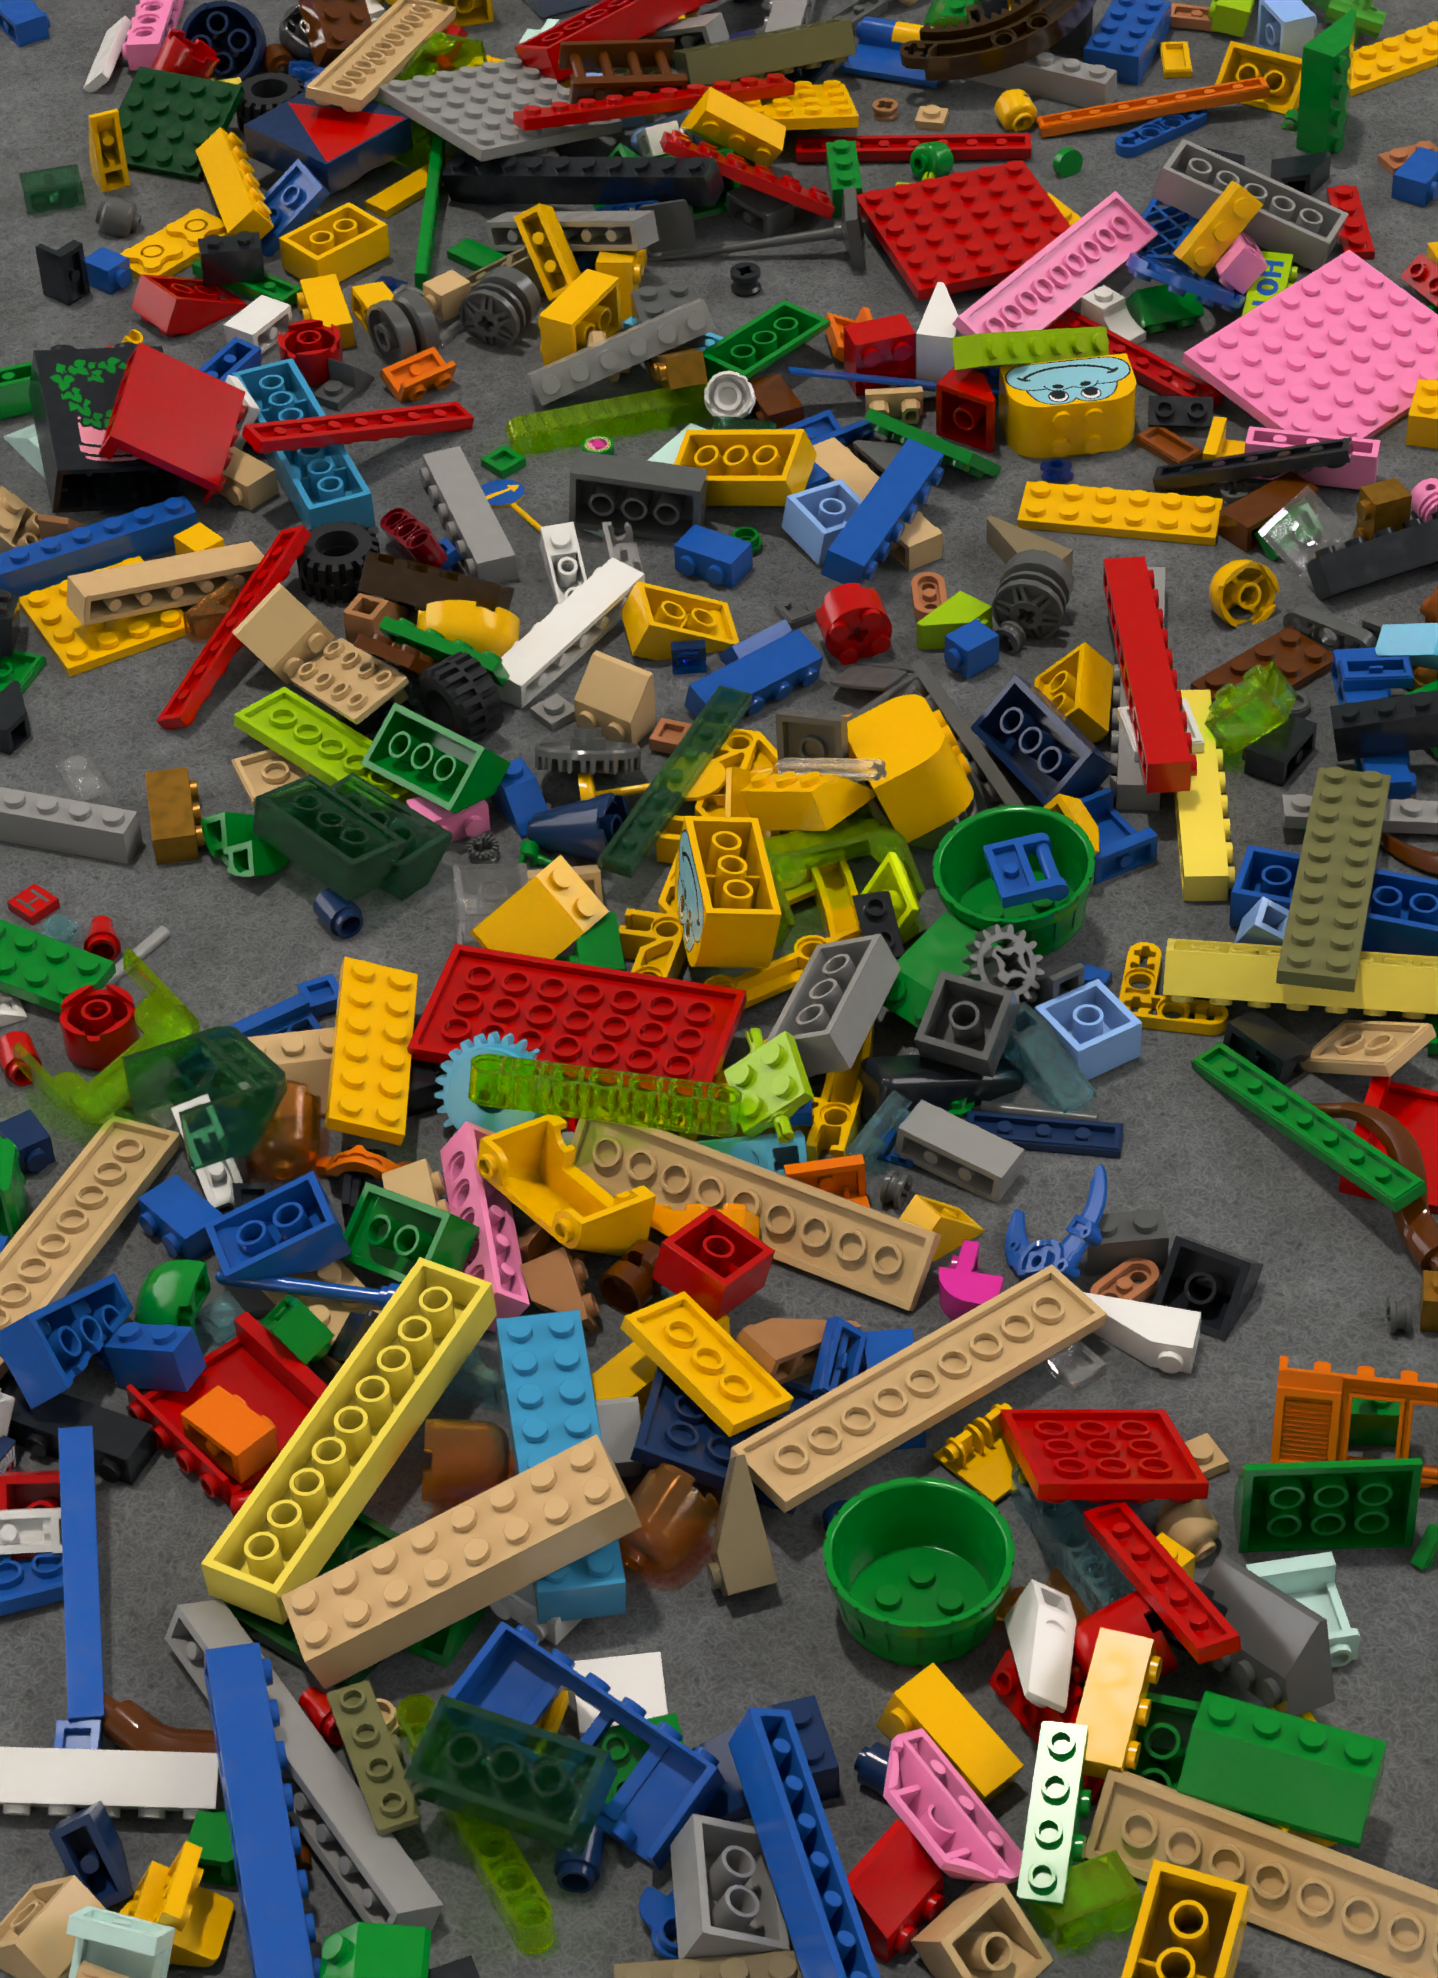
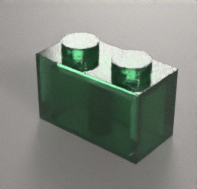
[19,164,86,214]

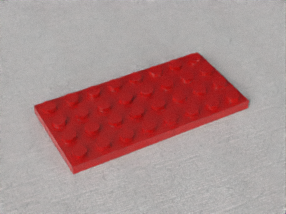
[407,944,747,1108]

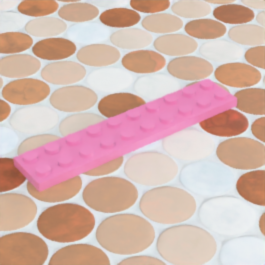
[952,191,1158,369]

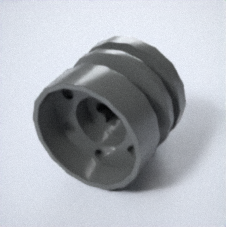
[459,266,541,349]
[992,549,1073,640]

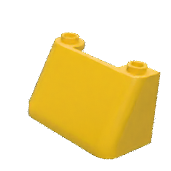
[476,1112,656,1256]

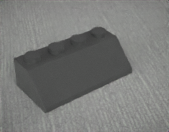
[1201,1555,1335,1716]

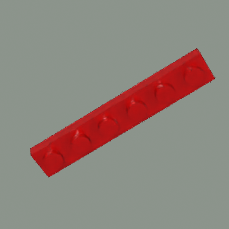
[1083,1500,1241,1664]

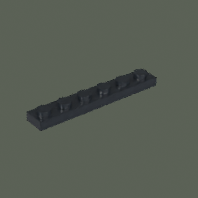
[1153,437,1353,493]

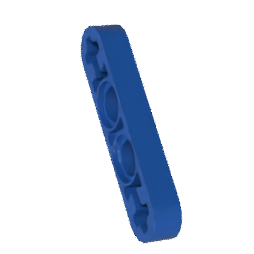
[1115,109,1208,158]

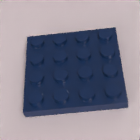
[630,1365,823,1515]

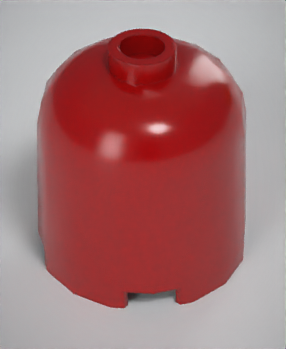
[151,29,220,79]
[1071,1590,1179,1684]

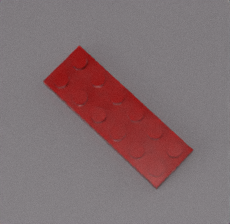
[660,130,835,219]

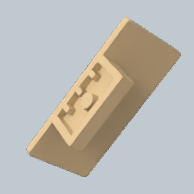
[290,638,409,724]

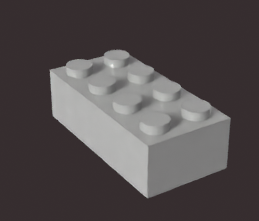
[765,933,901,1078]

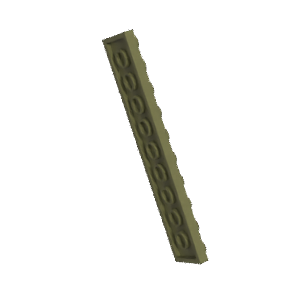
[1276,767,1391,992]

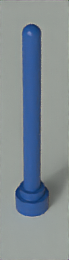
[215,1269,400,1310]

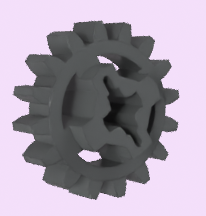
[961,924,1044,1005]

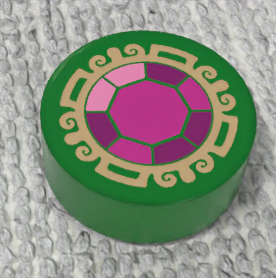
[582,435,614,456]

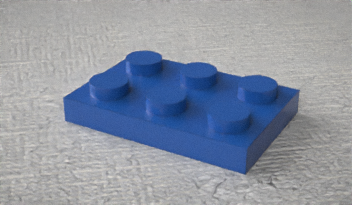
[260,159,330,257]

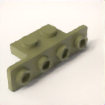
[326,1681,421,1836]

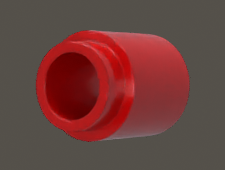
[0,1031,42,1086]

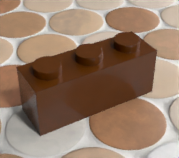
[1218,471,1319,552]

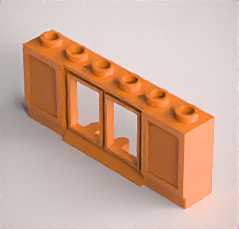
[1270,1355,1438,1488]

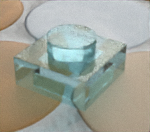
[196,1290,245,1347]

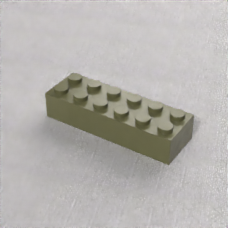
[673,18,857,86]

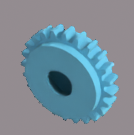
[434,1031,558,1134]

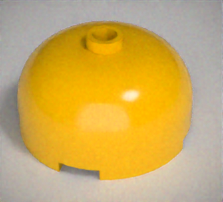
[417,600,520,658]

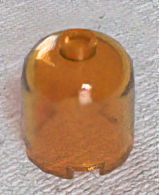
[244,1080,321,1180]
[421,1417,516,1503]
[618,1463,720,1575]

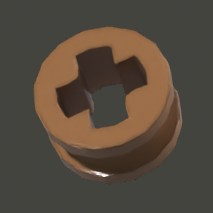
[872,98,898,121]

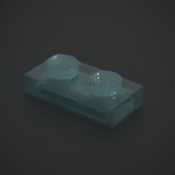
[845,1090,912,1162]

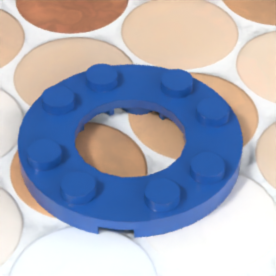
[1126,252,1247,314]

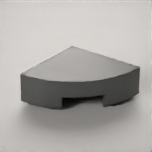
[774,602,816,629]

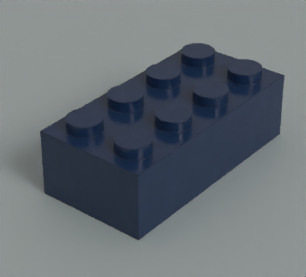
[970,674,1116,806]

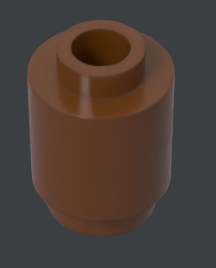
[263,43,294,75]

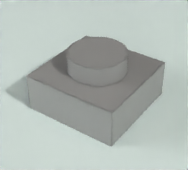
[530,693,575,732]

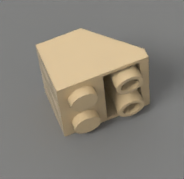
[0,485,41,553]

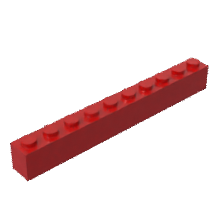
[1103,556,1197,794]

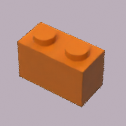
[181,1385,279,1484]

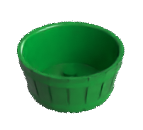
[932,805,1095,956]
[823,1477,1015,1667]

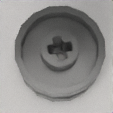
[366,290,440,365]

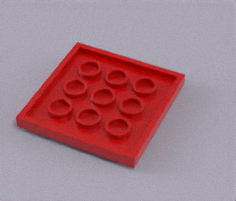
[999,1409,1209,1504]

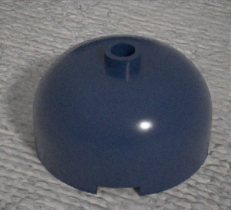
[181,0,267,82]

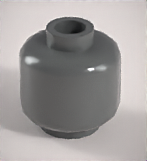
[96,196,142,238]

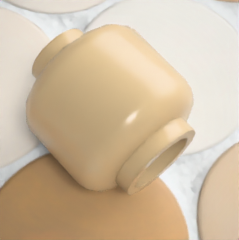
[1155,1499,1220,1562]

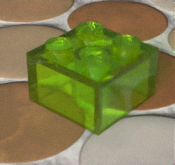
[1204,661,1298,757]

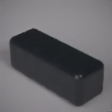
[854,1055,1024,1132]

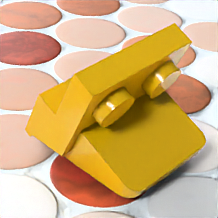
[119,1841,234,1967]

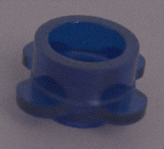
[1040,459,1074,484]

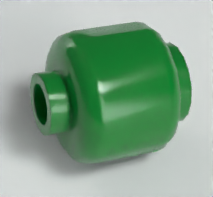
[910,141,954,181]

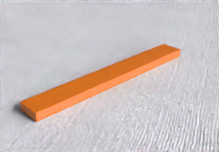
[1035,77,1270,138]

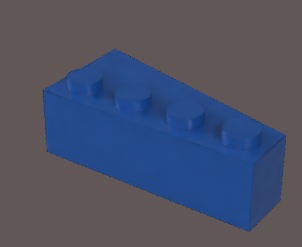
[0,1273,134,1409]

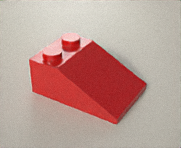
[131,274,248,337]

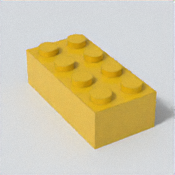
[674,429,817,506]

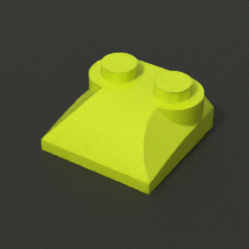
[860,852,921,944]

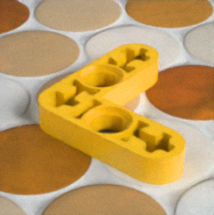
[1119,942,1229,1035]

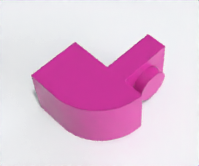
[939,1240,1004,1321]

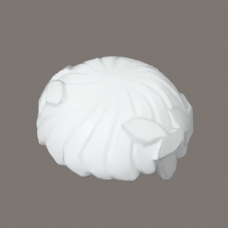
[704,371,756,422]

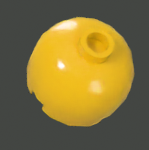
[1209,559,1279,628]

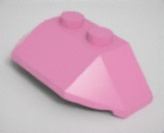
[883,1728,1022,1885]

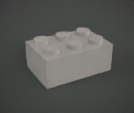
[670,1813,790,1959]

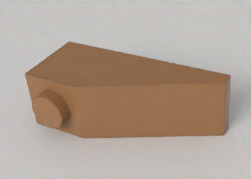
[736,1318,861,1385]

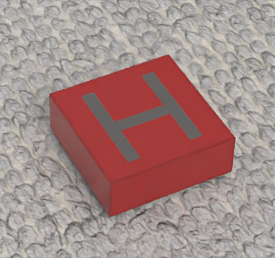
[7,883,60,925]

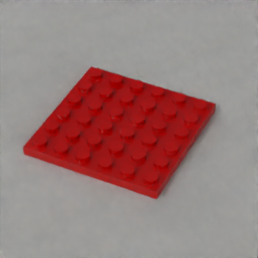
[857,160,1071,301]

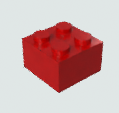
[843,313,916,396]
[652,1207,775,1321]

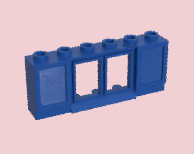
[437,1621,725,1871]

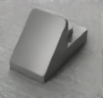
[595,1396,642,1477]

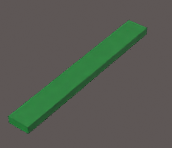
[414,132,446,296]
[1191,1042,1427,1213]

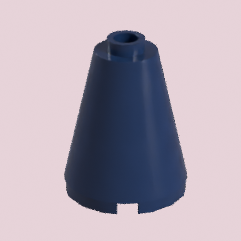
[527,793,631,865]

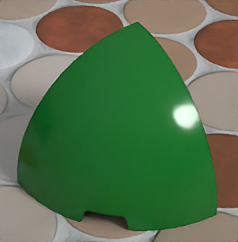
[201,808,303,877]
[134,1260,211,1340]

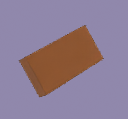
[1134,426,1203,465]

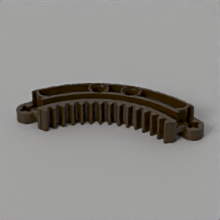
[900,0,1097,81]

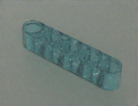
[1011,1464,1136,1614]

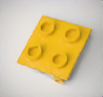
[933,1403,1026,1504]

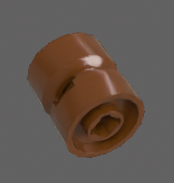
[599,1239,664,1314]

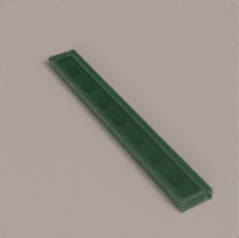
[597,685,752,878]

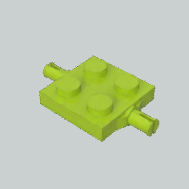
[724,1028,814,1143]

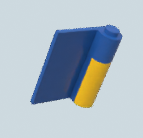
[840,16,943,88]

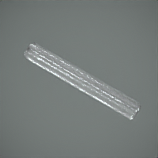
[775,758,887,781]

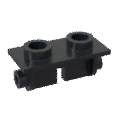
[1148,396,1214,428]
[852,890,905,959]

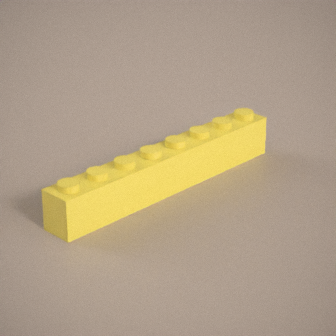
[1173,690,1235,901]

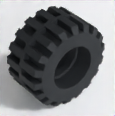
[236,73,305,134]
[297,521,380,604]
[417,652,504,742]

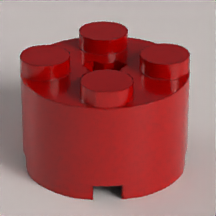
[278,319,344,386]
[816,583,892,665]
[59,984,141,1072]

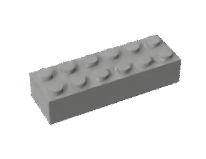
[1152,139,1349,271]

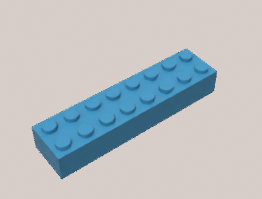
[232,358,375,531]
[496,1310,626,1624]

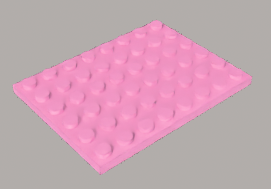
[1181,250,1438,439]

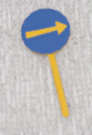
[481,479,542,533]

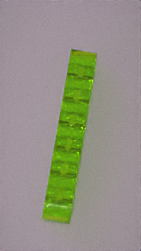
[505,381,713,455]
[468,1054,742,1137]
[396,1694,555,1955]

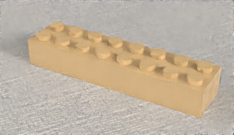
[281,1434,642,1689]

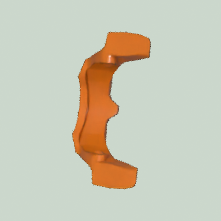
[316,1145,413,1180]

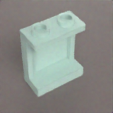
[1246,1551,1360,1667]
[66,1905,175,1978]

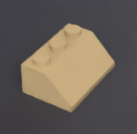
[233,1027,335,1128]

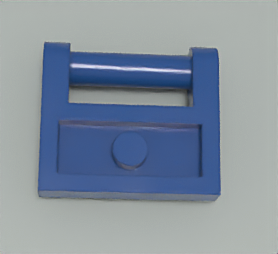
[983,833,1069,909]

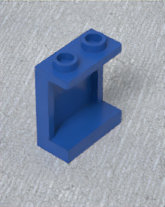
[1080,788,1158,885]

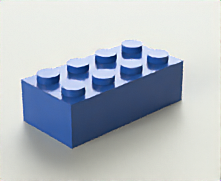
[1083,0,1172,85]

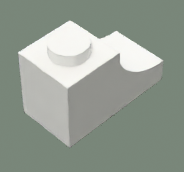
[1081,285,1146,345]

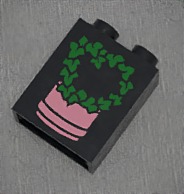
[29,342,186,513]

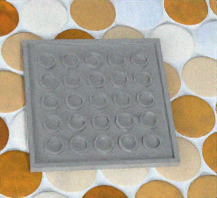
[376,57,622,162]

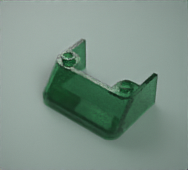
[122,1026,288,1171]

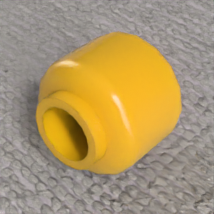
[994,89,1037,132]

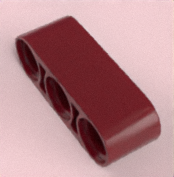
[380,507,447,568]

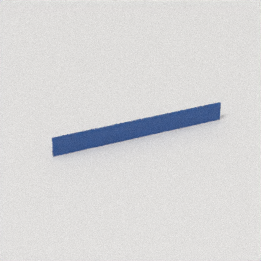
[788,367,999,396]
[58,1425,105,1721]

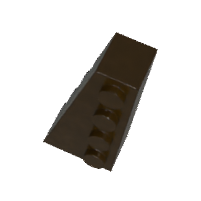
[358,551,515,612]

